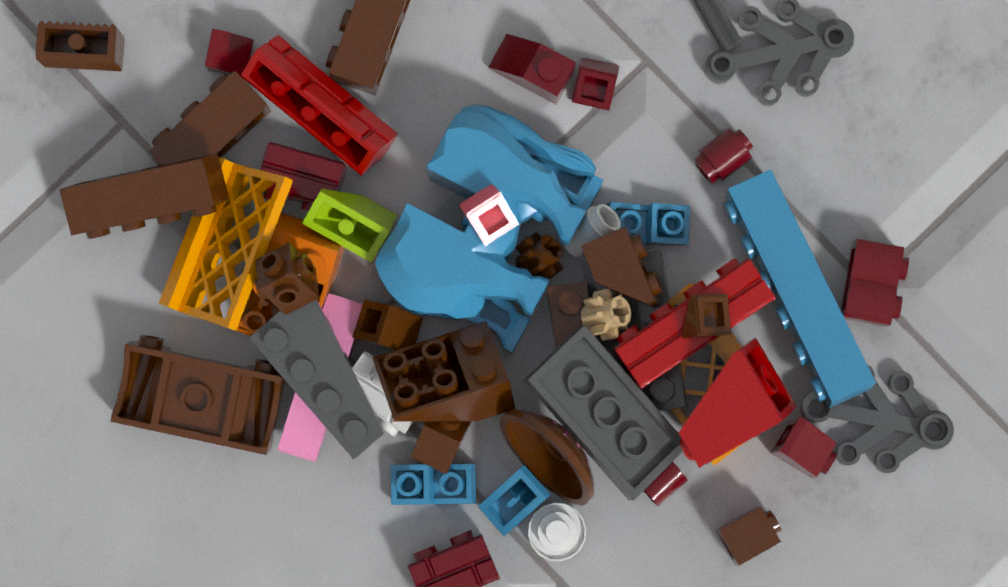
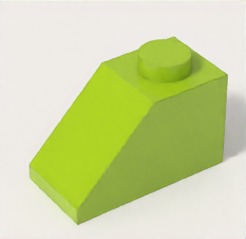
[302,189,397,263]

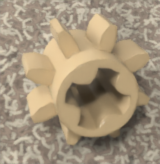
[581,288,631,341]

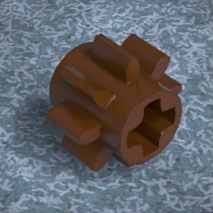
[515,232,564,279]

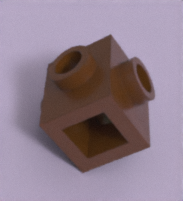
[255,242,319,315]

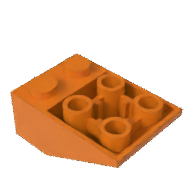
[236,213,345,336]

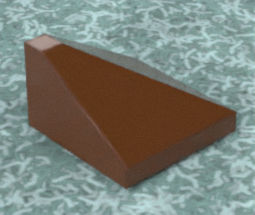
[682,294,731,339]

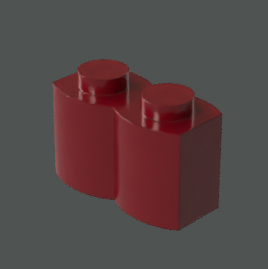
[841,239,909,327]

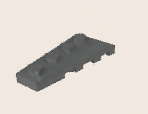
[249,299,386,459]

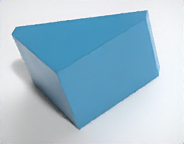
[478,465,551,536]

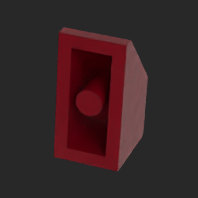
[488,34,576,105]
[770,416,837,478]

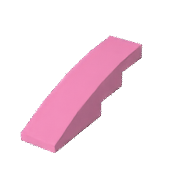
[278,293,363,462]

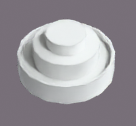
[528,503,586,562]

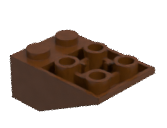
[372,321,516,422]

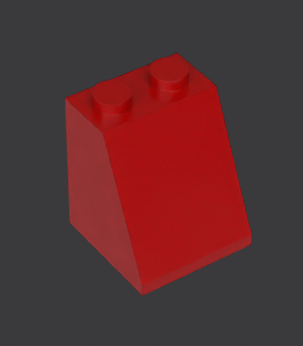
[678,338,797,468]

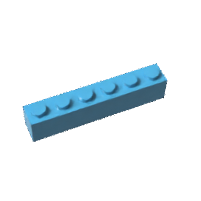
[723,169,876,409]

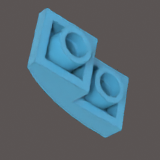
[606,202,690,246]
[391,464,476,505]

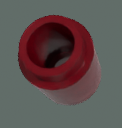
[693,128,753,184]

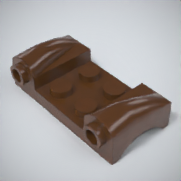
[110,335,285,455]

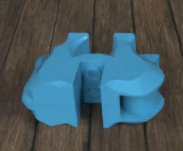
[375,104,604,355]

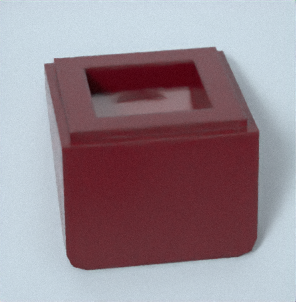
[205,28,254,76]
[572,58,619,111]

